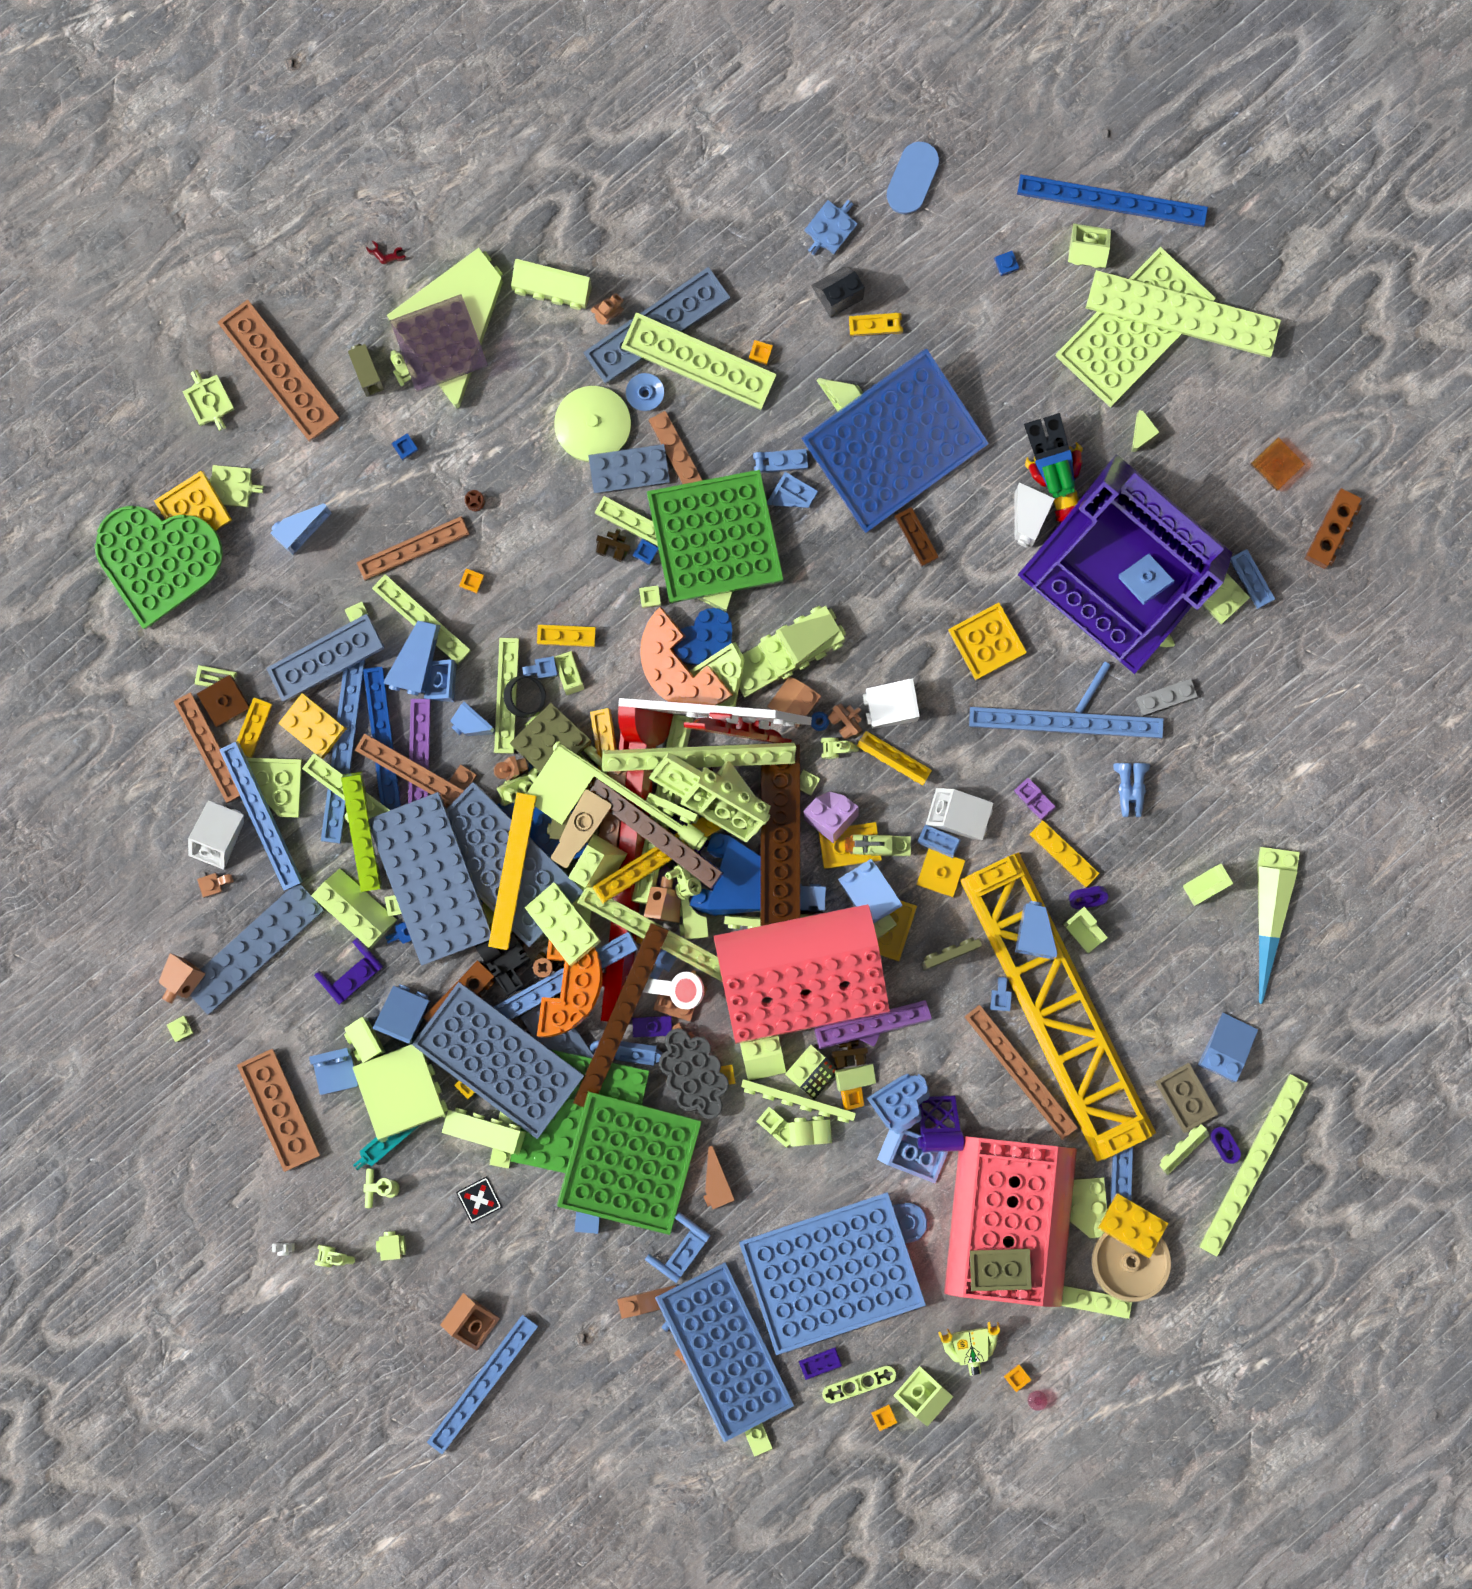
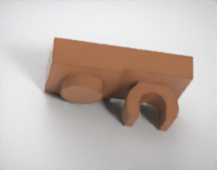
[653,994,695,1022]

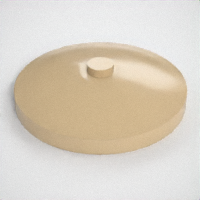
[1092,1232,1171,1302]

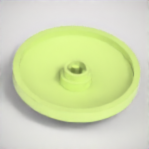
[555,386,631,462]

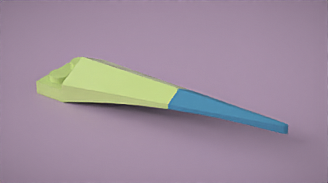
[1257,847,1300,1004]

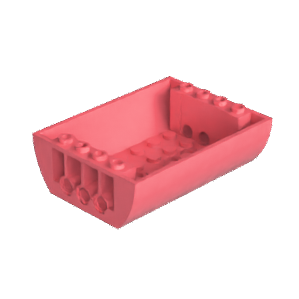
[944,1136,1077,1307]

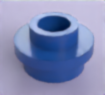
[811,712,829,731]

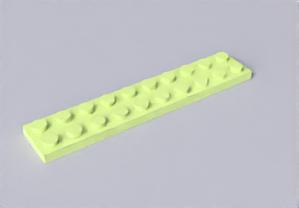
[1086,270,1281,358]

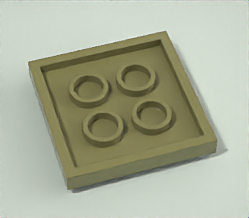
[510,703,592,773]
[921,937,982,971]

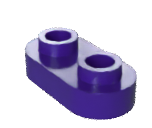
[1069,886,1108,909]
[1210,1127,1241,1164]

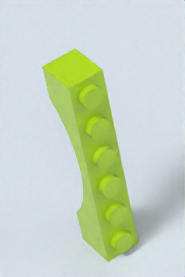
[341,772,382,892]

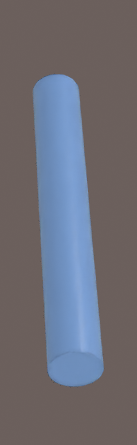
[1075,662,1111,714]

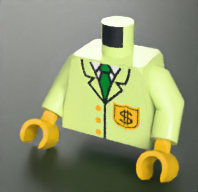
[938,1322,1000,1375]

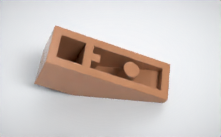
[703,1146,735,1209]
[617,1285,676,1319]

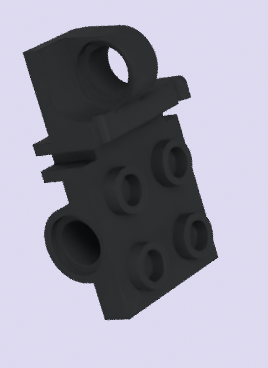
[475,927,531,996]

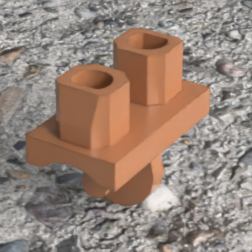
[591,293,624,325]
[828,704,862,739]
[494,756,528,781]

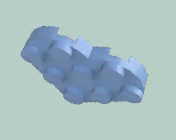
[867,1074,930,1134]

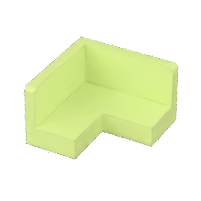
[1183,864,1233,906]
[1063,907,1108,953]

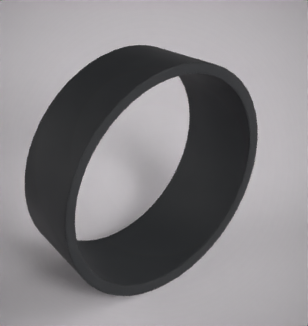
[503,676,546,718]

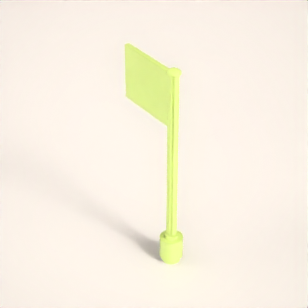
[526,741,708,851]

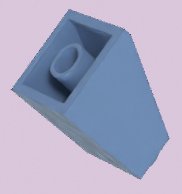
[1015,901,1057,960]
[373,984,431,1044]

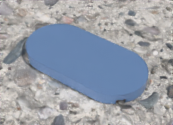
[886,142,939,215]
[892,1203,927,1243]

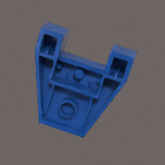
[690,833,761,916]

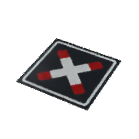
[456,1176,503,1224]

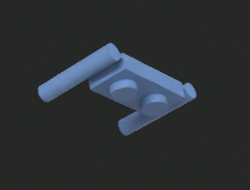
[645,1212,711,1283]

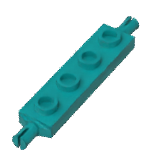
[353,1125,420,1171]

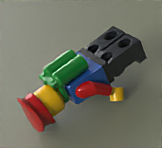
[1024,413,1083,522]

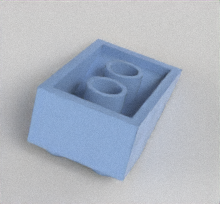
[271,503,332,555]
[838,859,903,924]
[877,1129,948,1183]

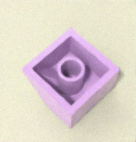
[804,792,859,843]

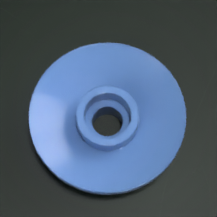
[626,373,664,411]

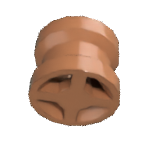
[533,958,553,978]

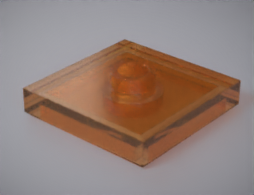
[1250,437,1305,491]

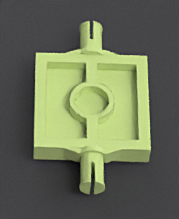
[182,370,235,431]
[210,465,264,507]

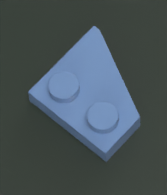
[767,472,818,508]

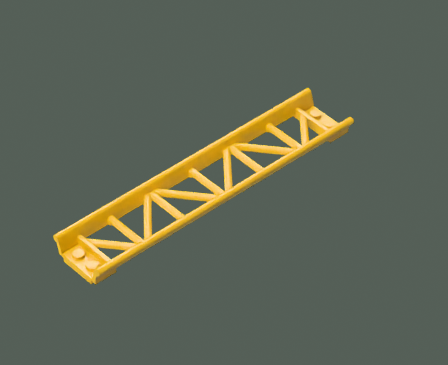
[960,852,1156,1162]

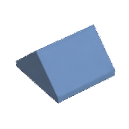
[424,660,457,702]

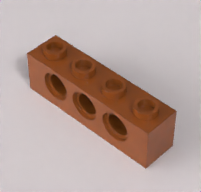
[1304,488,1362,569]
[424,960,495,1022]

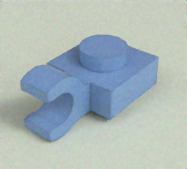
[522,656,557,679]
[650,949,677,980]
[990,977,1012,1011]

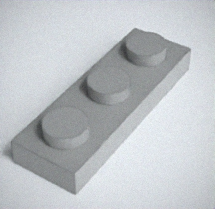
[1136,679,1198,716]

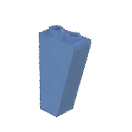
[384,621,441,696]

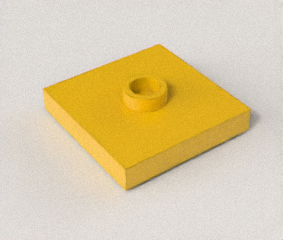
[916,848,965,898]

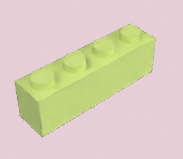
[442,1108,526,1155]

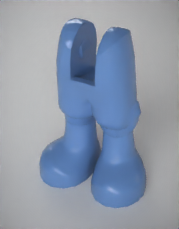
[1113,763,1150,817]

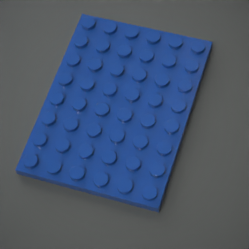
[801,349,989,533]

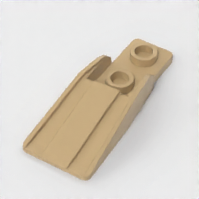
[551,790,612,868]

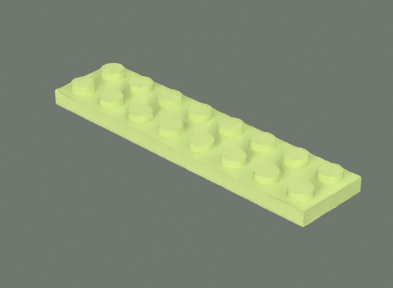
[621,312,776,410]

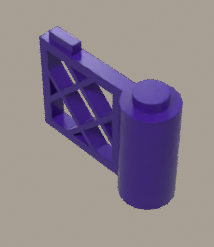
[918,1096,964,1152]

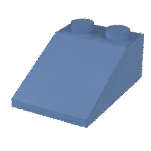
[1198,1013,1258,1082]

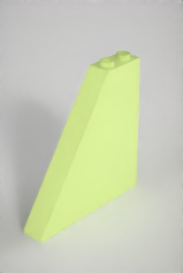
[387,248,503,409]

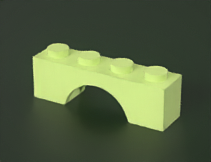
[673,863,708,940]

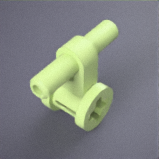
[390,350,418,387]
[821,738,859,759]
[665,865,702,899]
[364,1169,400,1208]
[315,1245,355,1267]

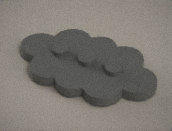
[659,1028,729,1119]

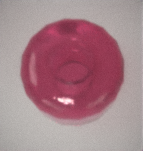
[1027,1390,1047,1411]

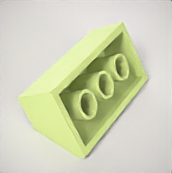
[511,259,592,310]
[311,869,397,949]

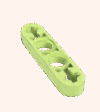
[822,1365,896,1403]

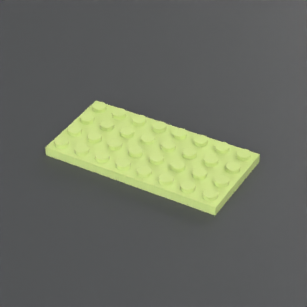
[1055,247,1216,408]

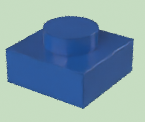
[994,251,1019,276]
[391,433,418,461]
[633,539,658,566]

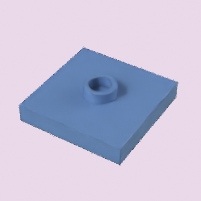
[1119,554,1174,605]

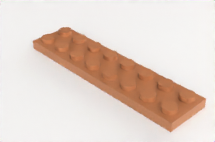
[217,299,340,442]

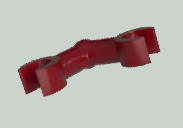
[366,241,406,264]

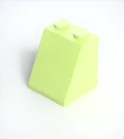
[568,834,627,888]

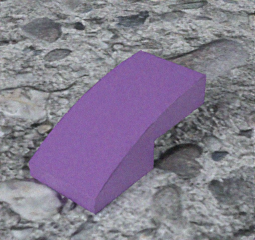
[1014,778,1055,821]

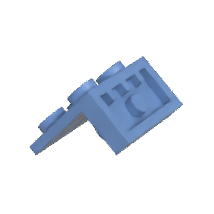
[309,1048,358,1095]

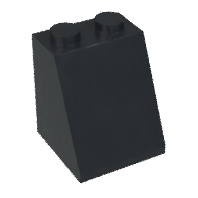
[811,267,865,318]

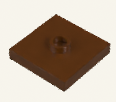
[197,674,250,727]

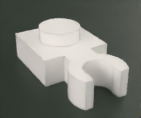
[272,1243,295,1256]

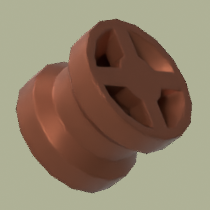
[465,490,485,512]

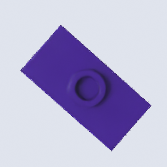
[632,1016,672,1038]
[799,1347,842,1380]

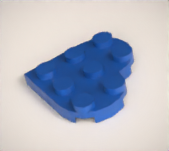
[674,608,732,665]

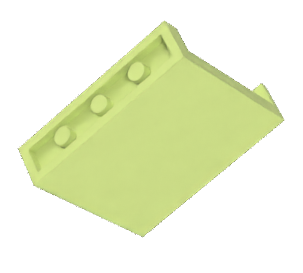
[352,1044,448,1143]

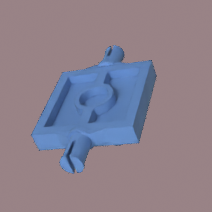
[804,200,858,255]

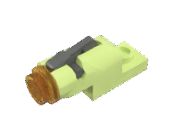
[845,835,911,856]

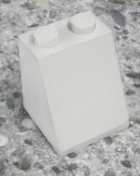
[1014,483,1055,547]
[863,679,920,729]
[926,788,993,840]
[188,800,244,870]

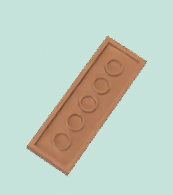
[237,1049,321,1172]

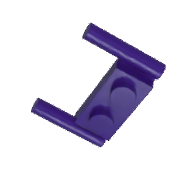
[314,938,383,1005]

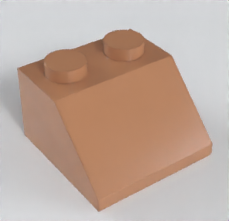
[767,676,821,729]
[440,1293,500,1351]

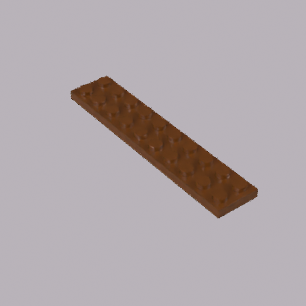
[760,743,800,926]

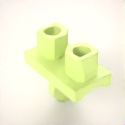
[497,774,532,806]

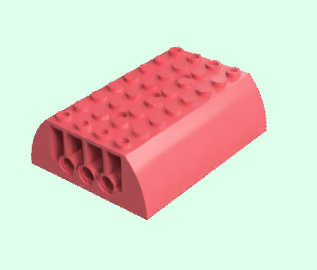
[713,904,890,1044]

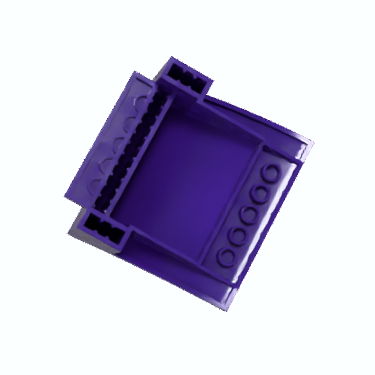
[1018,454,1233,674]

